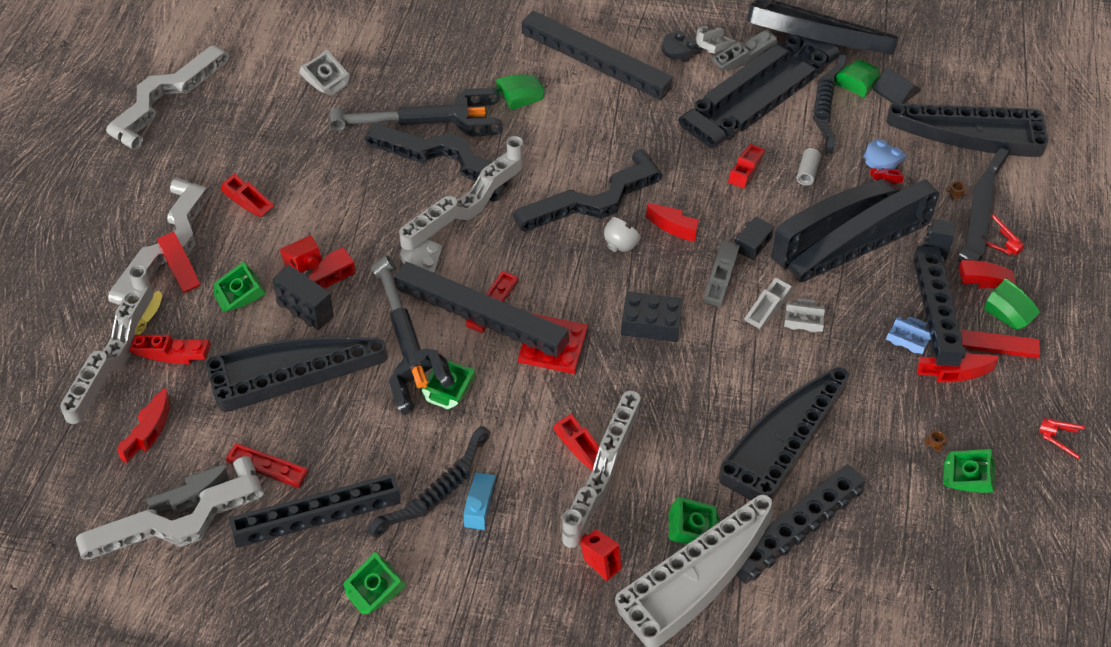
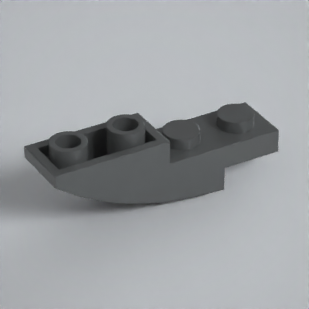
[712,29,777,70]
[702,240,740,307]
[146,464,228,516]

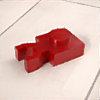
[870,168,904,184]

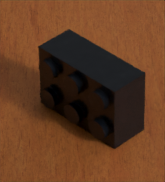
[272,265,334,330]
[621,291,683,342]

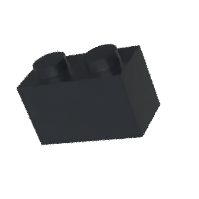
[734,217,775,260]
[922,218,956,260]

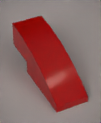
[728,144,766,188]
[221,173,274,217]
[646,203,699,242]
[157,231,201,294]
[958,260,1016,288]
[552,413,599,471]

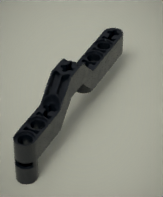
[364,124,512,201]
[513,149,663,232]

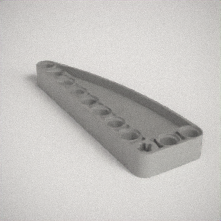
[615,495,773,647]

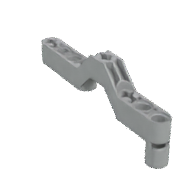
[106,45,229,150]
[399,136,523,250]
[108,177,210,305]
[60,264,154,424]
[562,391,640,548]
[76,456,264,560]

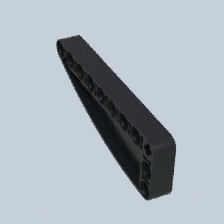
[746,0,899,54]
[886,104,1048,157]
[771,180,900,270]
[788,180,939,282]
[206,337,388,412]
[719,367,849,501]

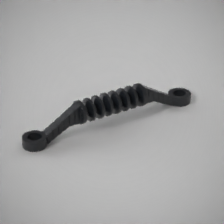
[813,53,846,154]
[368,426,491,538]

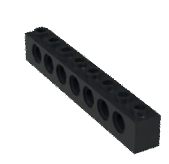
[913,246,966,366]
[736,463,866,584]
[229,473,401,548]

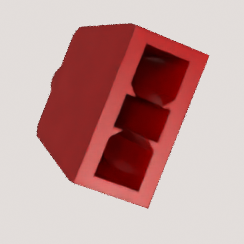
[279,235,322,273]
[580,530,622,581]

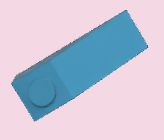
[463,473,496,530]

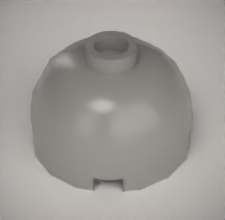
[604,217,641,252]

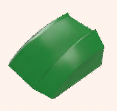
[835,60,881,98]
[496,74,545,111]
[213,261,267,312]
[984,278,1040,330]
[422,360,477,409]
[943,449,996,493]
[668,497,720,545]
[344,552,407,614]

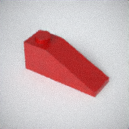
[308,247,356,289]

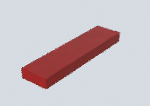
[466,271,519,334]
[961,330,1040,358]
[226,442,309,488]

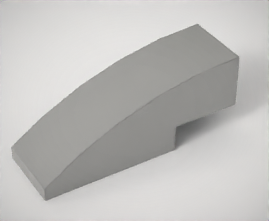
[744,277,792,329]

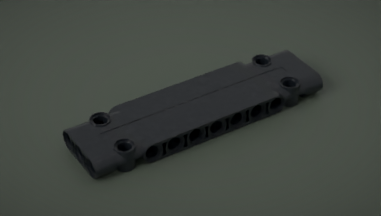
[679,35,840,148]

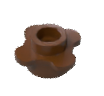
[946,181,968,199]
[924,430,948,452]

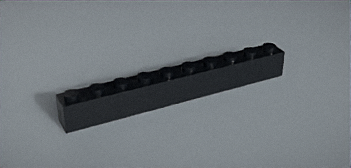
[522,10,673,100]
[394,261,569,358]

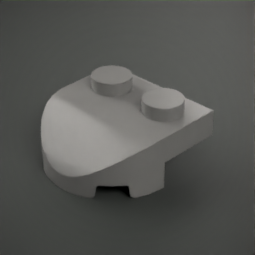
[696,26,736,53]
[399,239,443,273]
[784,298,825,332]

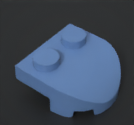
[863,139,907,170]
[886,317,930,354]

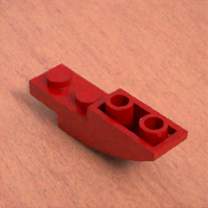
[129,335,211,364]
[916,353,998,382]
[117,388,170,463]

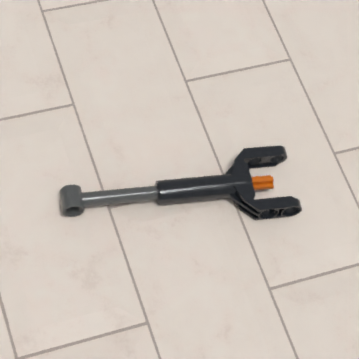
[330,88,503,136]
[371,255,455,415]

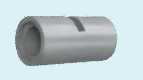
[796,148,821,186]

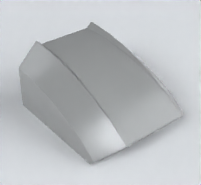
[299,49,350,96]

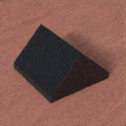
[873,68,921,104]

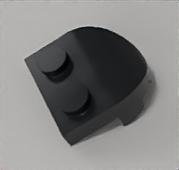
[661,31,703,62]

